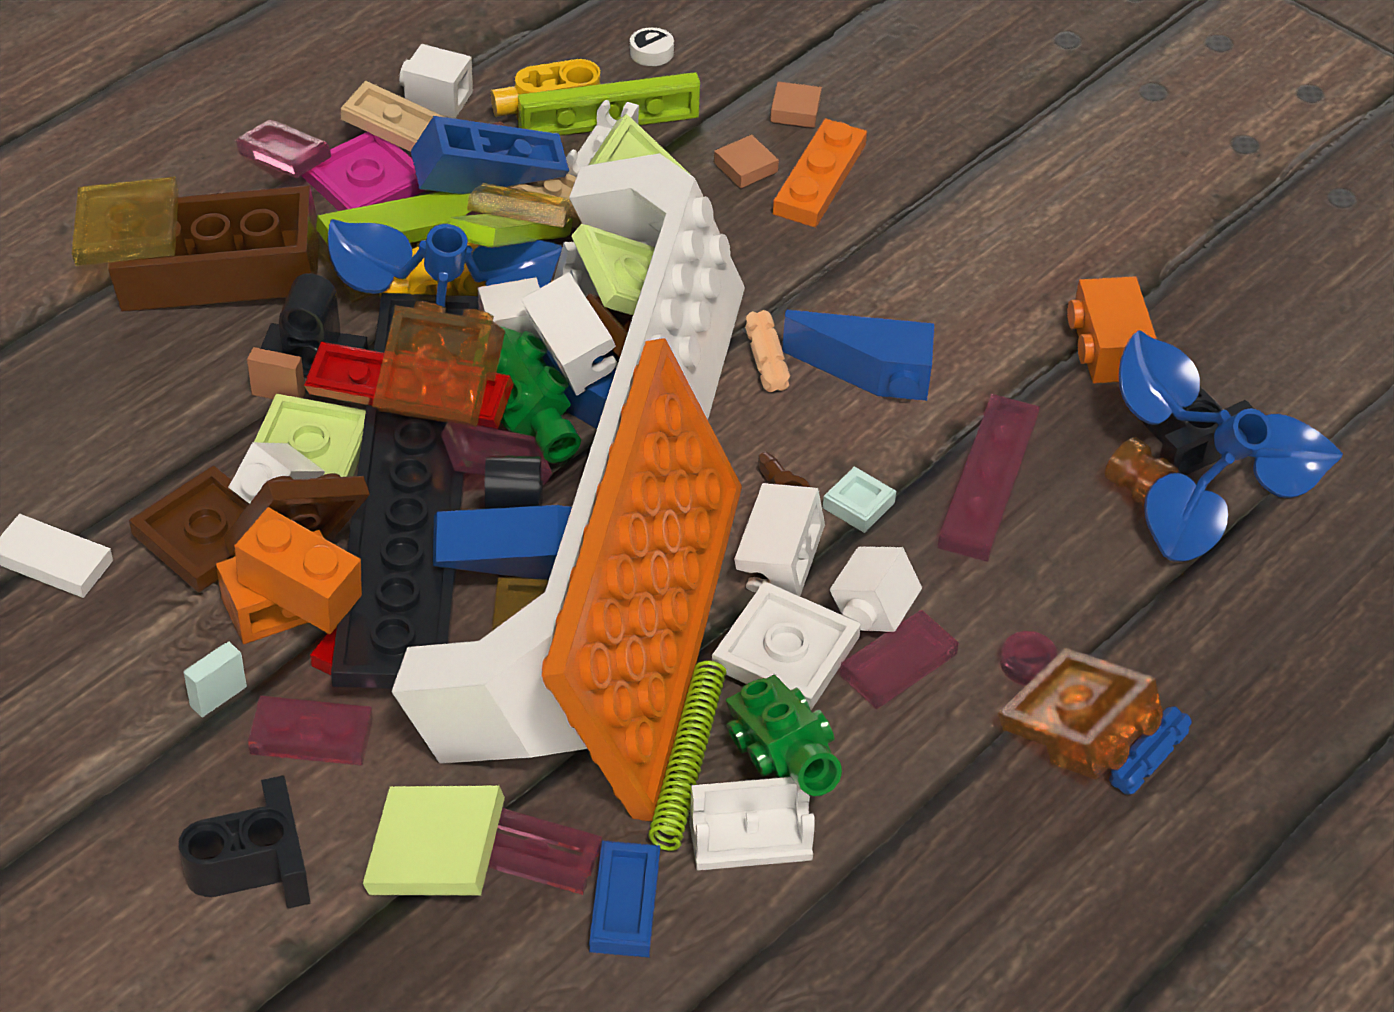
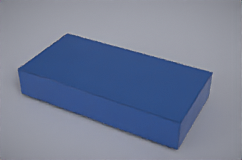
[590,841,661,957]

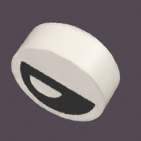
[630,28,674,66]

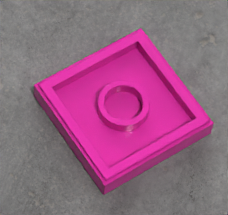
[300,132,426,211]

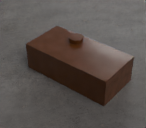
[108,185,320,311]

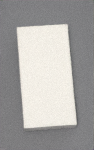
[0,514,113,598]

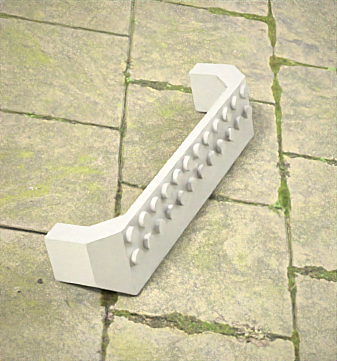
[392,153,745,764]

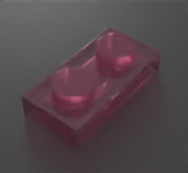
[248,696,373,766]

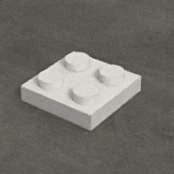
[712,581,861,710]

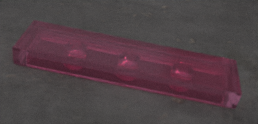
[937,394,1040,562]

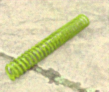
[648,660,727,851]

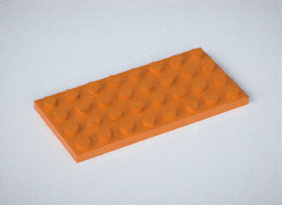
[542,338,742,821]

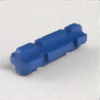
[1109,706,1192,795]

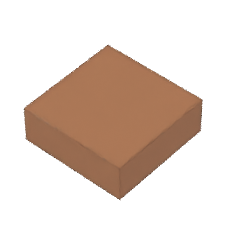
[770,82,822,128]
[714,135,779,189]
[247,347,306,399]

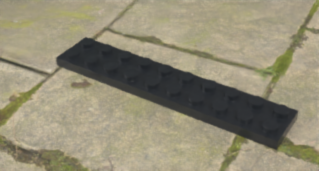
[331,293,479,689]

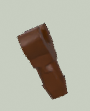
[758,452,810,487]

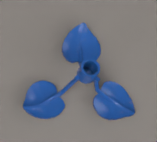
[328,219,562,368]
[1119,330,1343,562]

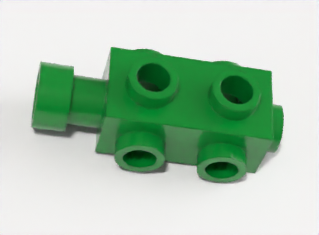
[471,326,581,463]
[725,674,842,796]

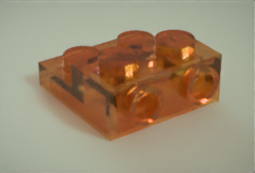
[372,301,505,427]
[998,648,1163,780]

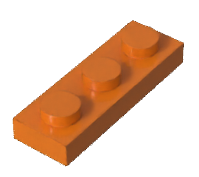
[773,118,867,228]

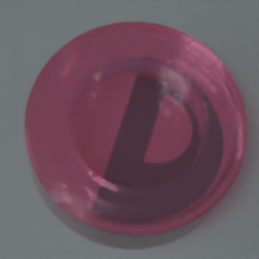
[1000,631,1057,686]

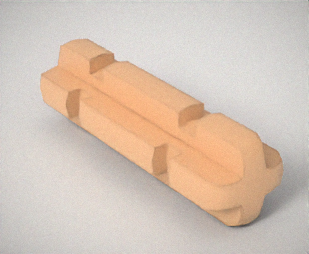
[745,310,790,392]

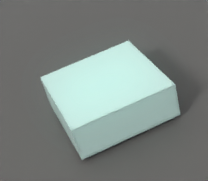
[823,467,896,533]
[184,641,247,717]

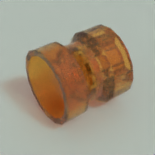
[1105,437,1179,507]

